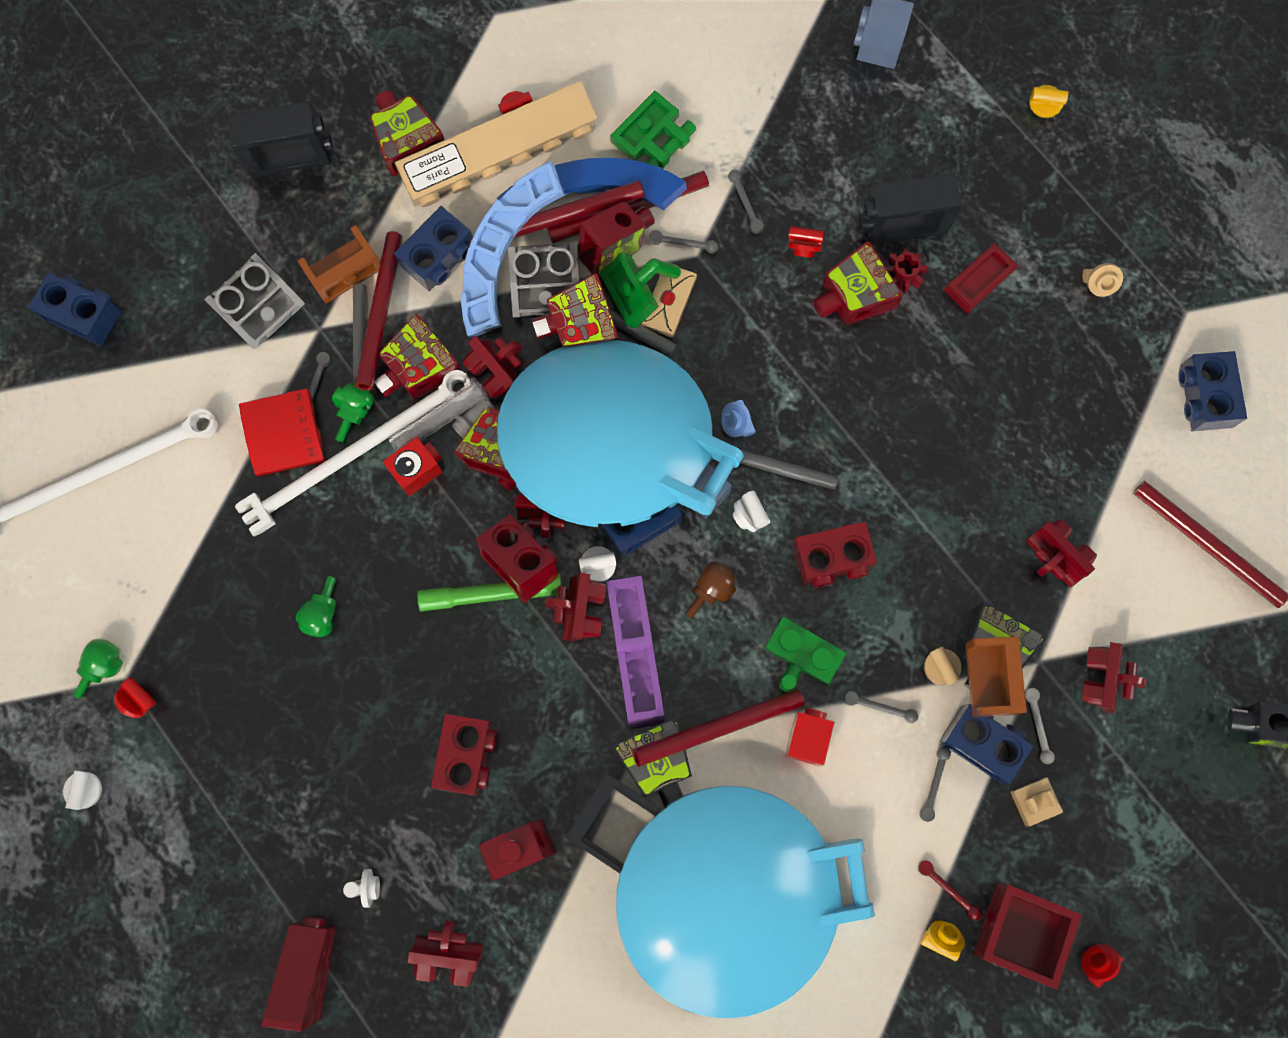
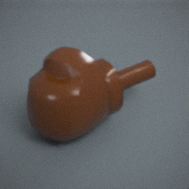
[685,562,736,619]

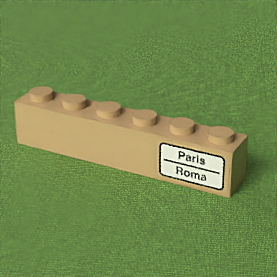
[395,81,597,207]

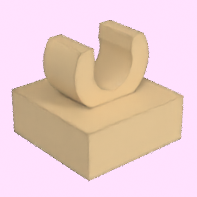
[1010,777,1063,826]

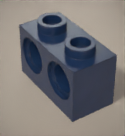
[394,206,473,292]
[28,273,121,347]
[1178,351,1248,432]
[601,505,682,558]
[939,704,1034,784]

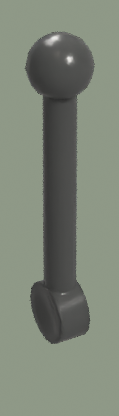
[728,169,764,234]
[649,230,719,254]
[309,352,331,401]
[844,691,918,723]
[919,746,951,822]

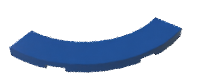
[497,158,687,210]

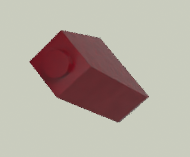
[262,916,336,1032]

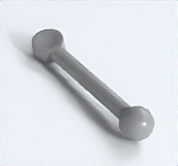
[1025,688,1055,764]

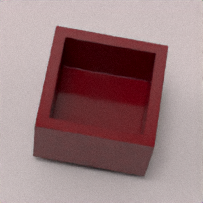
[973,882,1082,990]

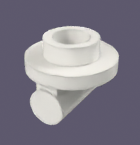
[733,491,770,532]
[579,546,616,582]
[63,770,102,810]
[343,869,380,908]

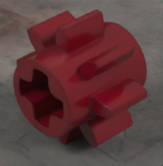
[886,248,928,294]

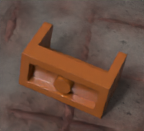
[297,225,380,304]
[965,637,1027,717]

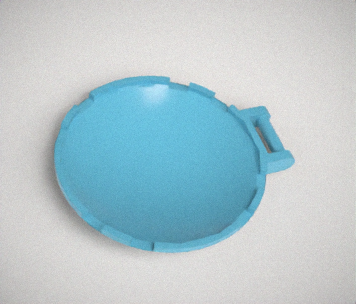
[497,340,744,527]
[616,786,875,1018]

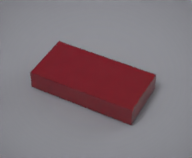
[944,243,1018,313]

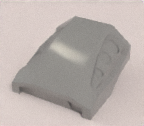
[508,243,579,317]
[204,253,305,350]

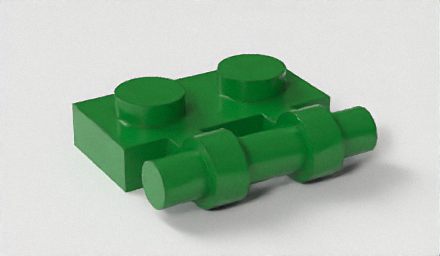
[610,90,697,169]

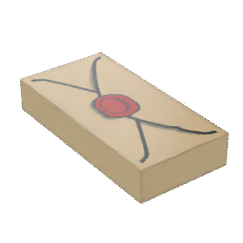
[641,268,697,338]

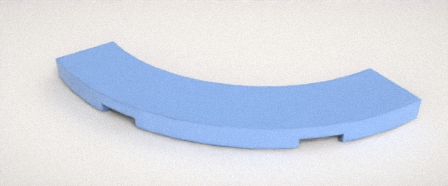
[461,161,565,338]

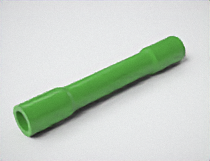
[417,573,562,612]

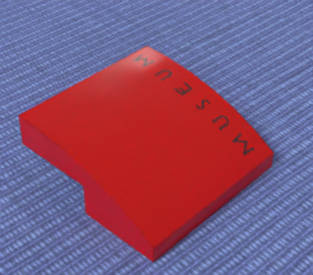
[239,388,325,477]

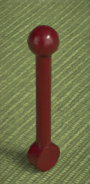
[918,861,983,921]

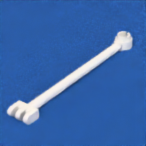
[235,370,472,536]
[0,409,218,536]

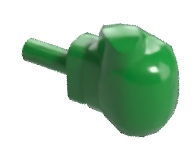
[332,382,374,443]
[296,576,337,637]
[73,638,123,699]

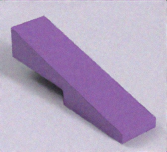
[606,576,665,729]

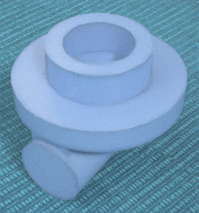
[721,400,756,437]

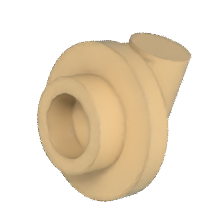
[1083,263,1123,297]
[924,646,961,685]

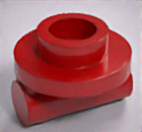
[498,91,533,115]
[788,226,825,257]
[114,676,156,718]
[1081,944,1124,988]

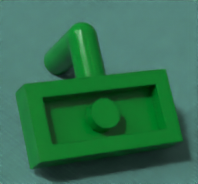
[600,252,681,328]
[765,616,846,692]

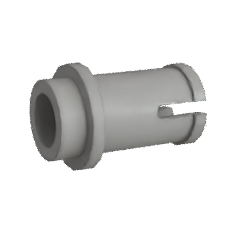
[452,397,495,438]

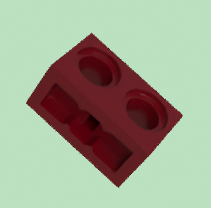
[476,514,558,603]
[792,521,877,588]
[431,714,497,796]

